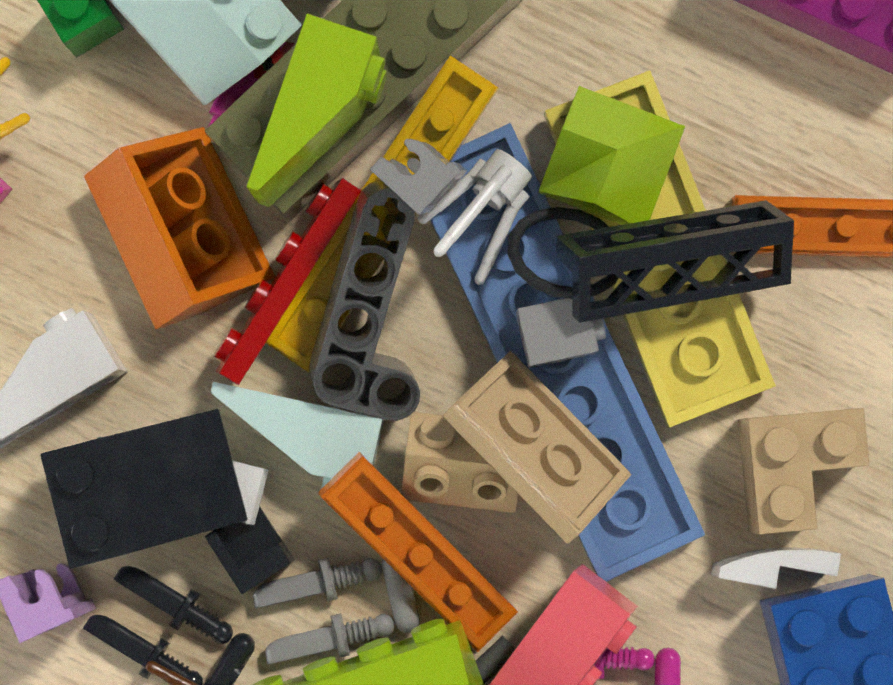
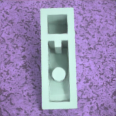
[211,382,384,488]

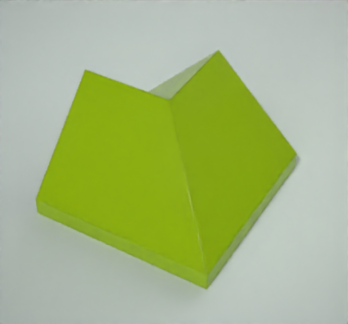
[538,86,685,225]

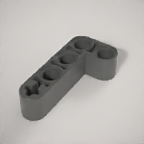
[309,180,420,421]

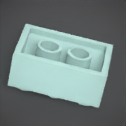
[110,0,302,105]

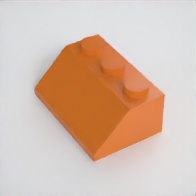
[84,127,275,329]

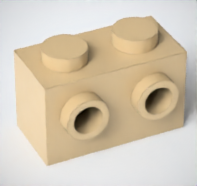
[402,412,518,513]

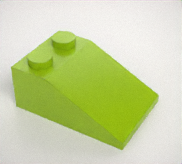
[246,13,387,207]

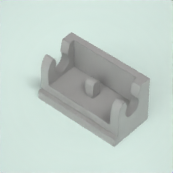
[370,139,467,215]

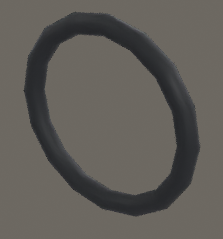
[507,207,619,299]

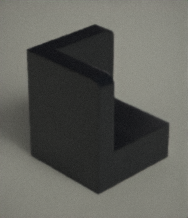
[205,506,295,594]

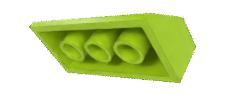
[253,619,484,685]

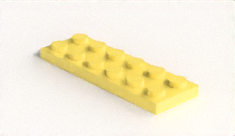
[544,70,776,428]

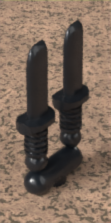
[83,566,255,685]

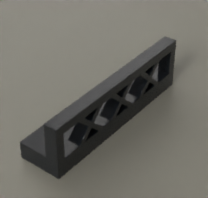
[556,200,794,323]

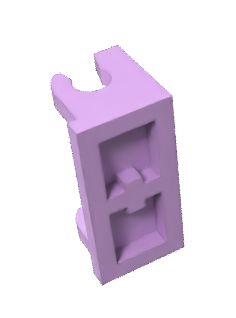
[0,563,96,643]

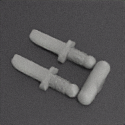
[253,558,420,664]

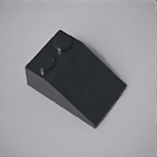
[40,409,248,569]

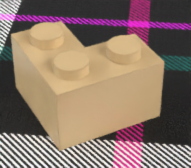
[738,408,870,534]

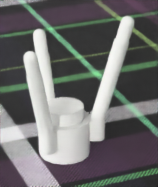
[418,149,532,285]

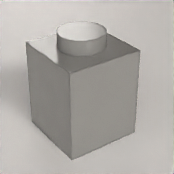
[516,298,606,369]

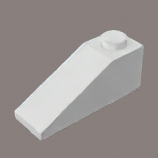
[0,308,128,448]

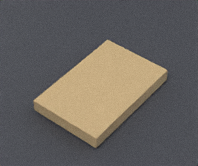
[442,351,632,544]

